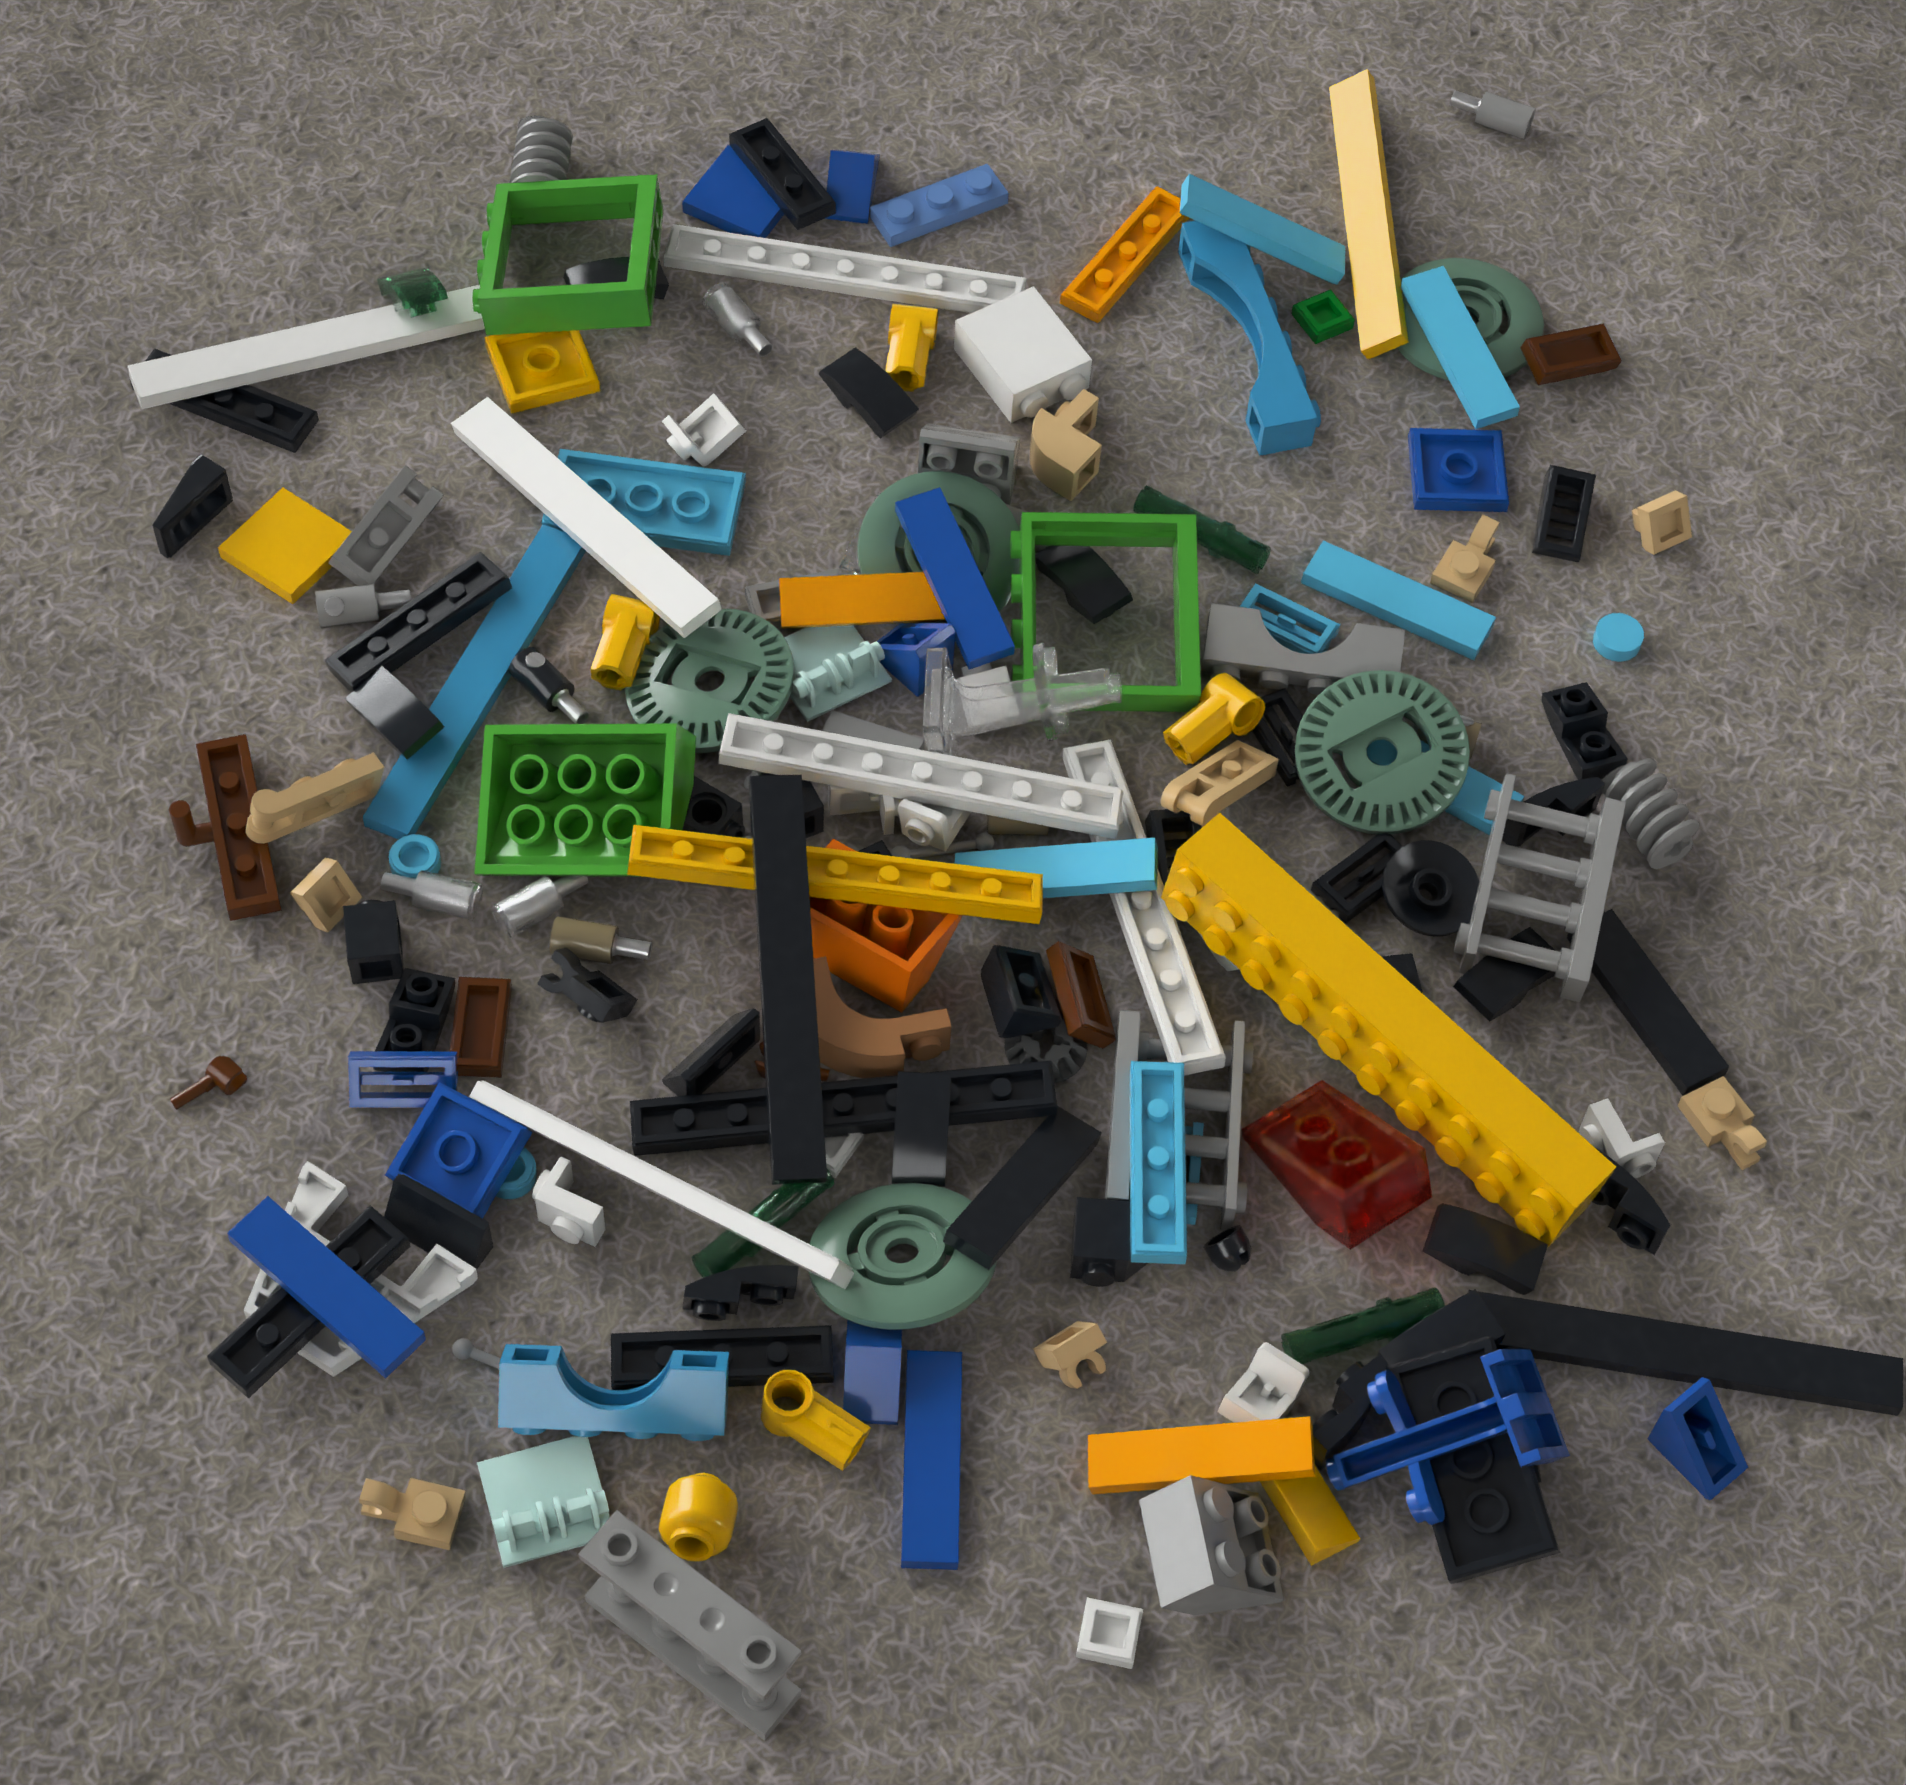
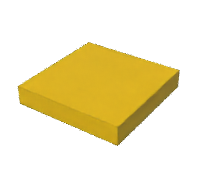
[484,330,600,414]
[218,487,352,604]

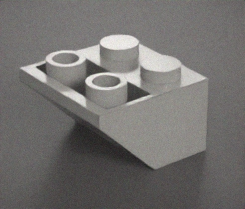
[918,423,1020,505]
[1139,1475,1284,1615]

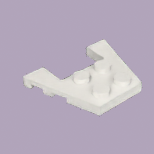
[244,1161,478,1377]

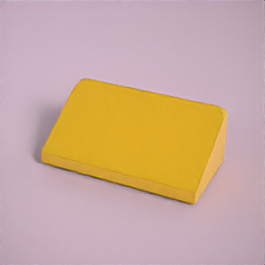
[1260,1466,1360,1566]

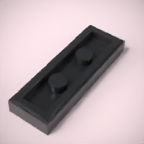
[729,118,836,230]

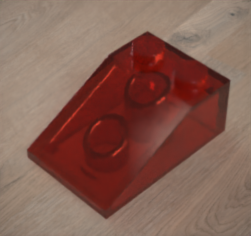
[1241,1080,1432,1250]

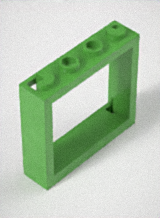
[472,174,664,335]
[1010,512,1201,712]

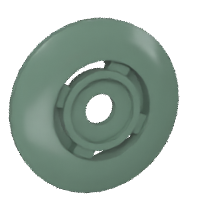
[1397,258,1544,380]
[857,471,1019,623]
[625,609,795,753]
[1295,670,1470,834]
[809,1183,997,1330]

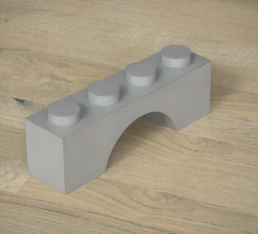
[1201,603,1405,695]

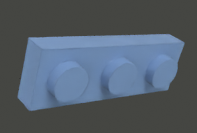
[870,164,1009,247]

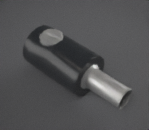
[509,647,589,724]

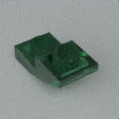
[377,268,448,318]

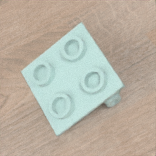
[784,626,892,722]
[477,1436,610,1568]

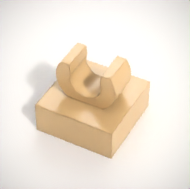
[1632,490,1692,555]
[290,857,362,932]
[1033,1321,1107,1389]

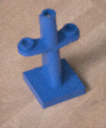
[1326,1349,1570,1525]

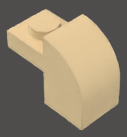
[1030,389,1102,501]

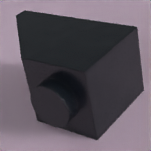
[1070,1197,1148,1287]

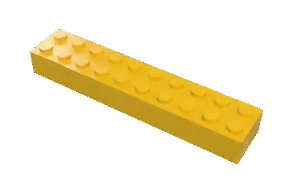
[1161,812,1616,1248]

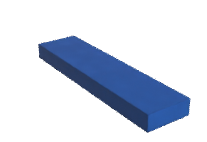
[895,487,1015,670]
[227,1196,426,1379]
[901,1350,962,1570]

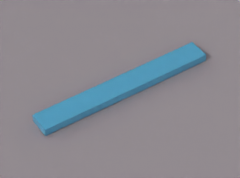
[363,524,586,840]

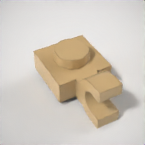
[1430,514,1500,603]
[1678,1076,1767,1170]
[359,1478,466,1550]

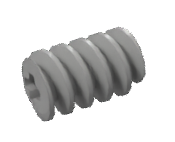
[509,115,573,183]
[1602,758,1699,869]

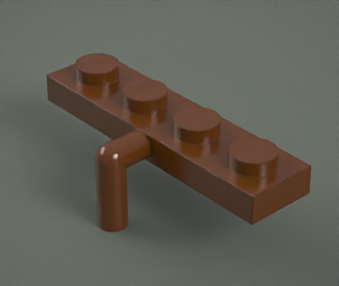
[169,734,282,921]

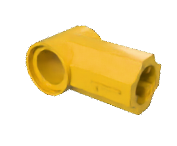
[885,304,938,392]
[591,594,661,691]
[1163,673,1265,766]
[761,1370,871,1471]

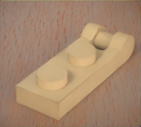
[1161,740,1279,826]
[246,752,385,844]

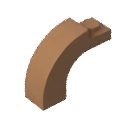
[813,956,951,1078]

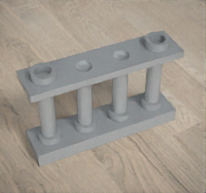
[1454,773,1626,1002]
[1104,1010,1254,1231]
[578,1510,801,1741]

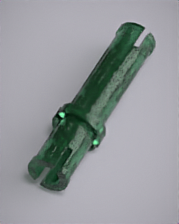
[1133,485,1271,574]
[691,1169,835,1278]
[1281,1287,1445,1365]

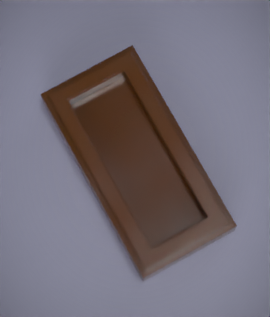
[1520,323,1622,385]
[1046,941,1116,1049]
[450,977,512,1078]

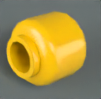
[659,1473,738,1562]

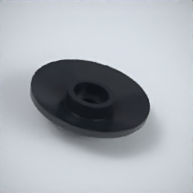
[1382,840,1479,937]

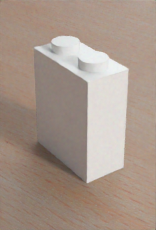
[954,286,1092,423]

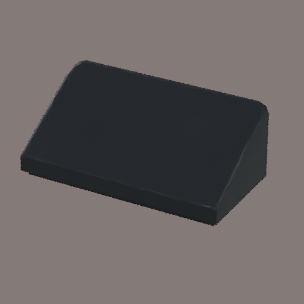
[981,945,1062,1038]
[662,1008,760,1096]
[384,1174,493,1270]

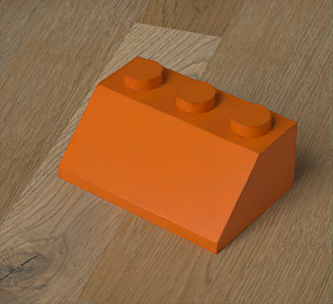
[809,839,962,1013]

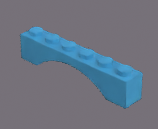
[1178,221,1321,456]

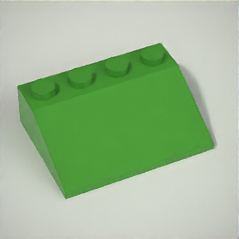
[474,723,696,877]

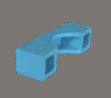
[498,1344,729,1441]

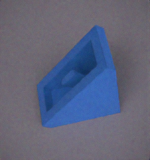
[825,149,880,224]
[877,623,956,697]
[843,1320,902,1425]
[1647,1377,1749,1500]

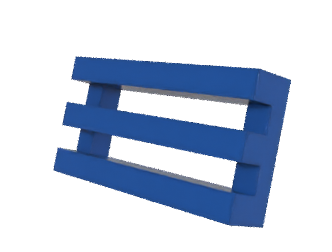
[348,1051,458,1108]

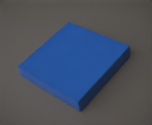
[682,145,784,238]
[1408,428,1509,512]
[385,1082,533,1219]

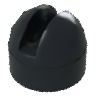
[1203,1225,1252,1272]

